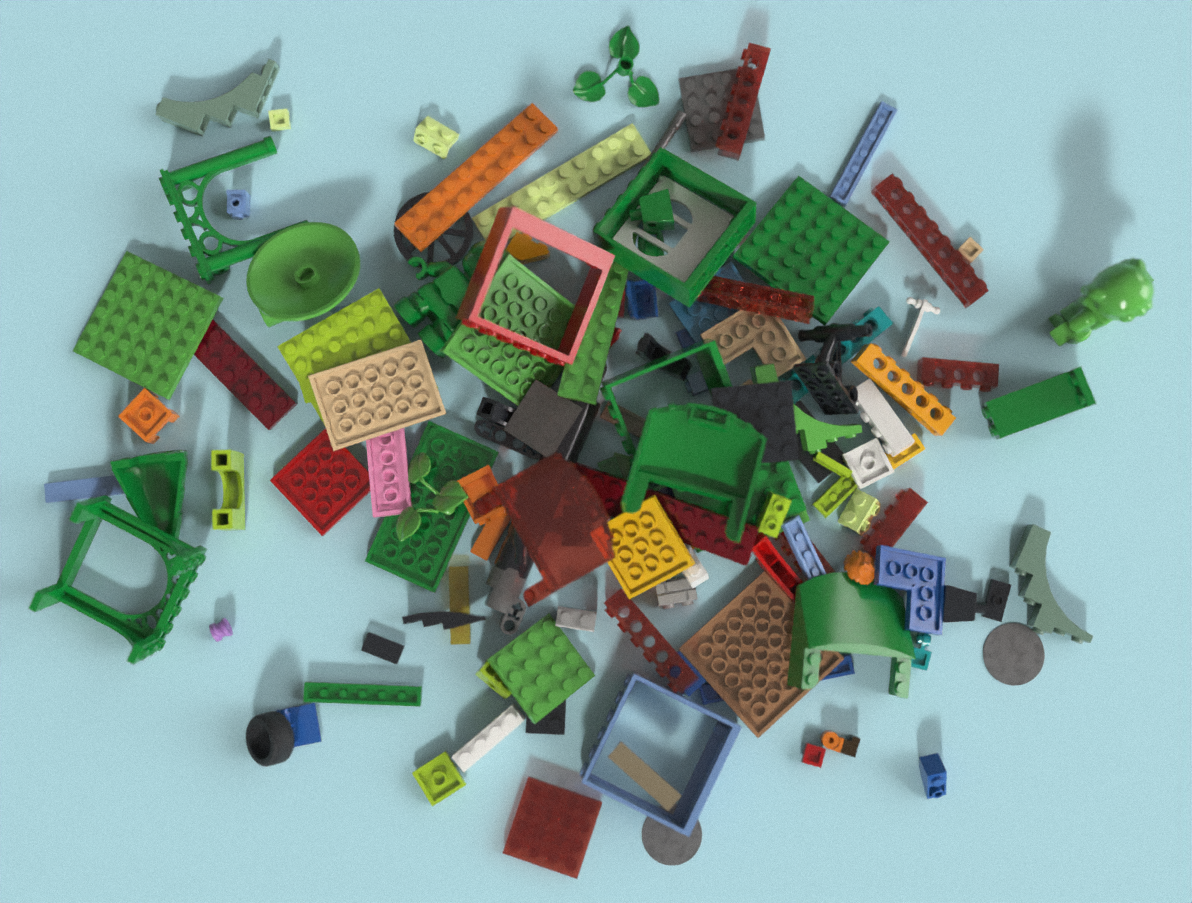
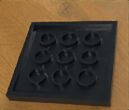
[711,380,799,464]

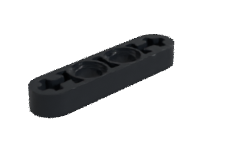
[474,419,541,460]

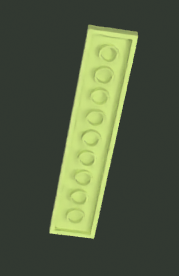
[472,123,651,242]

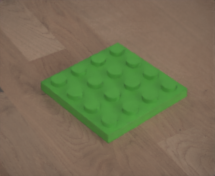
[487,614,595,724]

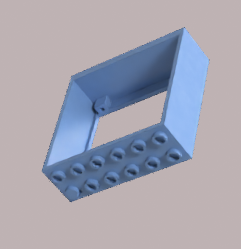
[579,671,742,837]

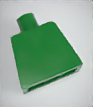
[629,189,675,230]

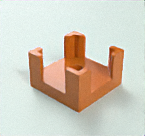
[118,388,180,444]

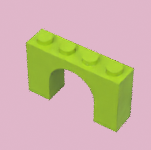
[211,449,245,531]

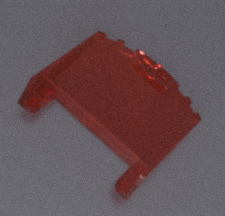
[472,452,615,607]

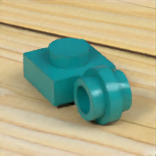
[911,632,932,671]

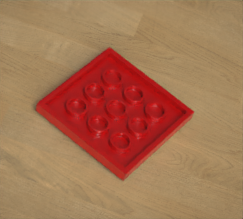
[270,428,371,536]

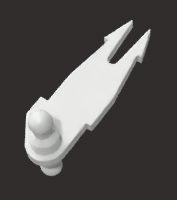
[901,297,941,357]

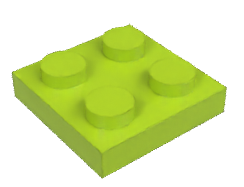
[412,751,466,807]

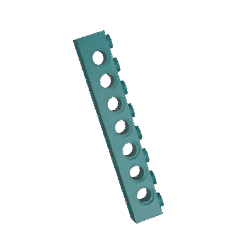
[780,306,893,404]

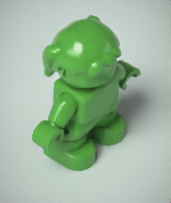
[1048,258,1154,346]

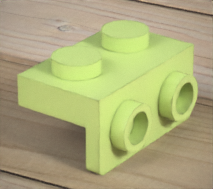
[413,116,459,159]
[837,489,881,536]

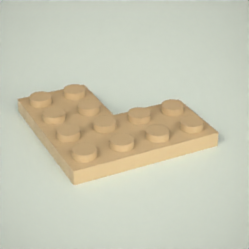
[700,295,806,377]

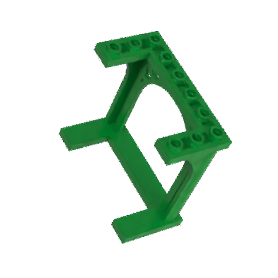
[28,495,207,665]

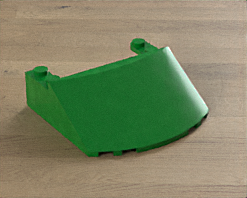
[622,403,767,543]
[787,572,916,698]

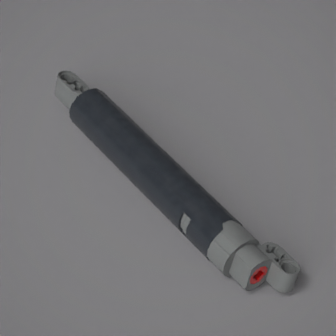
[484,364,607,635]

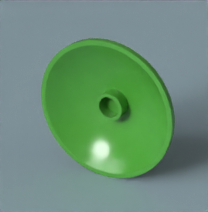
[246,222,360,327]

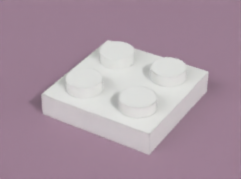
[841,438,894,490]

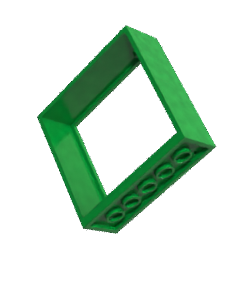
[600,338,732,491]

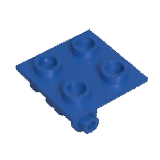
[276,703,322,748]

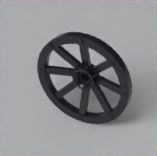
[394,192,473,269]

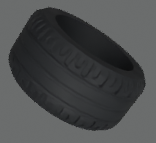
[246,711,294,767]

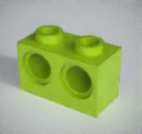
[755,491,791,538]

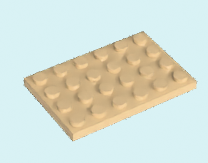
[308,340,446,451]

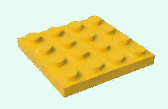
[589,495,696,599]

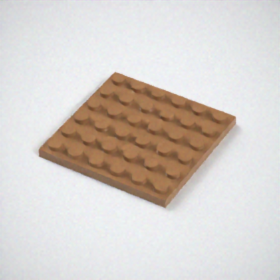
[679,571,844,738]

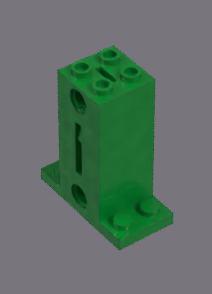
[981,367,1096,439]

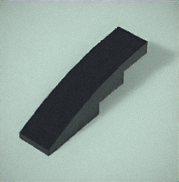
[402,611,486,630]

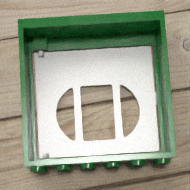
[593,147,757,308]

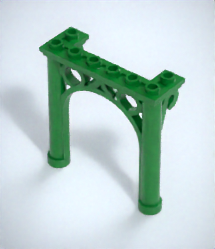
[159,136,308,285]

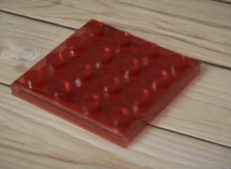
[503,776,602,879]

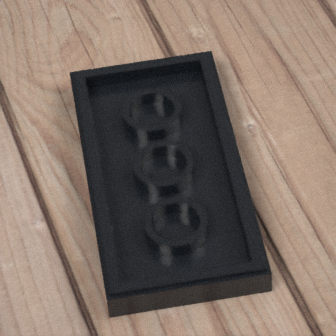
[795,400,845,483]

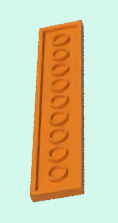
[394,103,558,252]

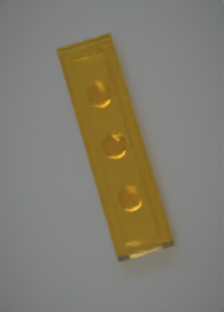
[449,566,471,645]

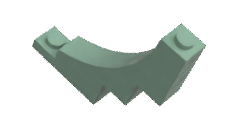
[156,59,280,136]

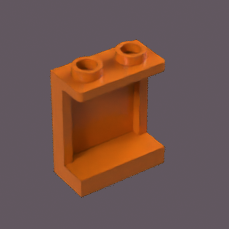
[457,465,510,526]

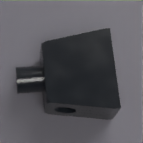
[943,585,987,623]

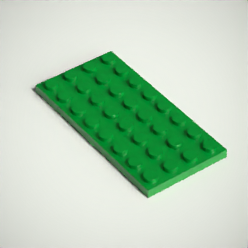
[365,421,499,593]

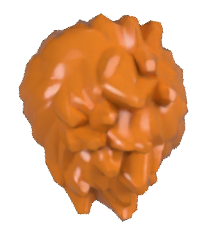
[843,550,875,585]

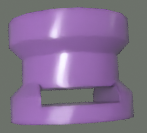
[209,618,233,642]

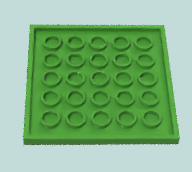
[73,251,224,400]
[441,254,575,406]

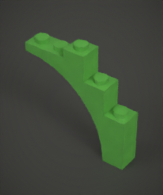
[750,363,862,454]

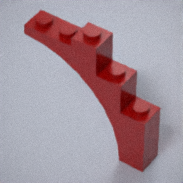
[752,532,803,604]

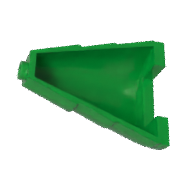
[110,450,188,550]

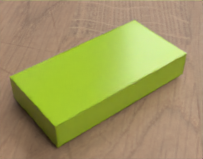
[813,452,853,479]

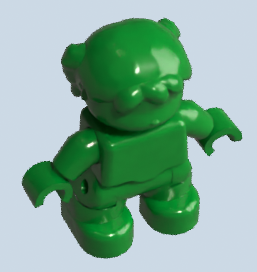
[393,240,513,358]

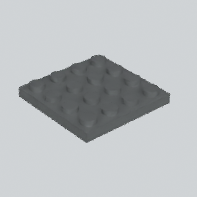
[678,66,765,152]

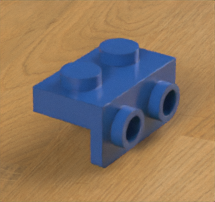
[626,280,658,320]

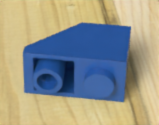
[919,753,947,799]

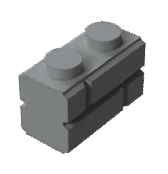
[655,578,697,609]
[555,606,597,632]

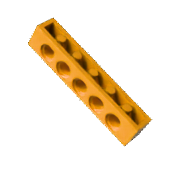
[851,343,956,436]

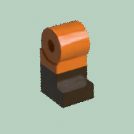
[820,730,861,758]

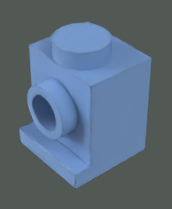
[226,190,250,220]

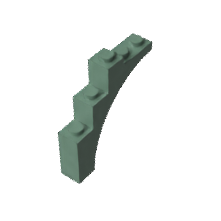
[1009,524,1093,644]

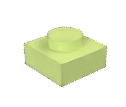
[268,108,291,132]

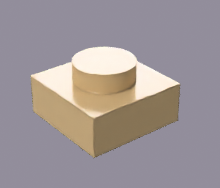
[956,237,984,264]

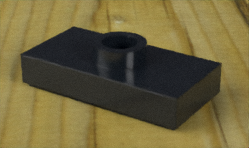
[981,579,1011,622]

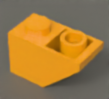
[506,232,550,265]

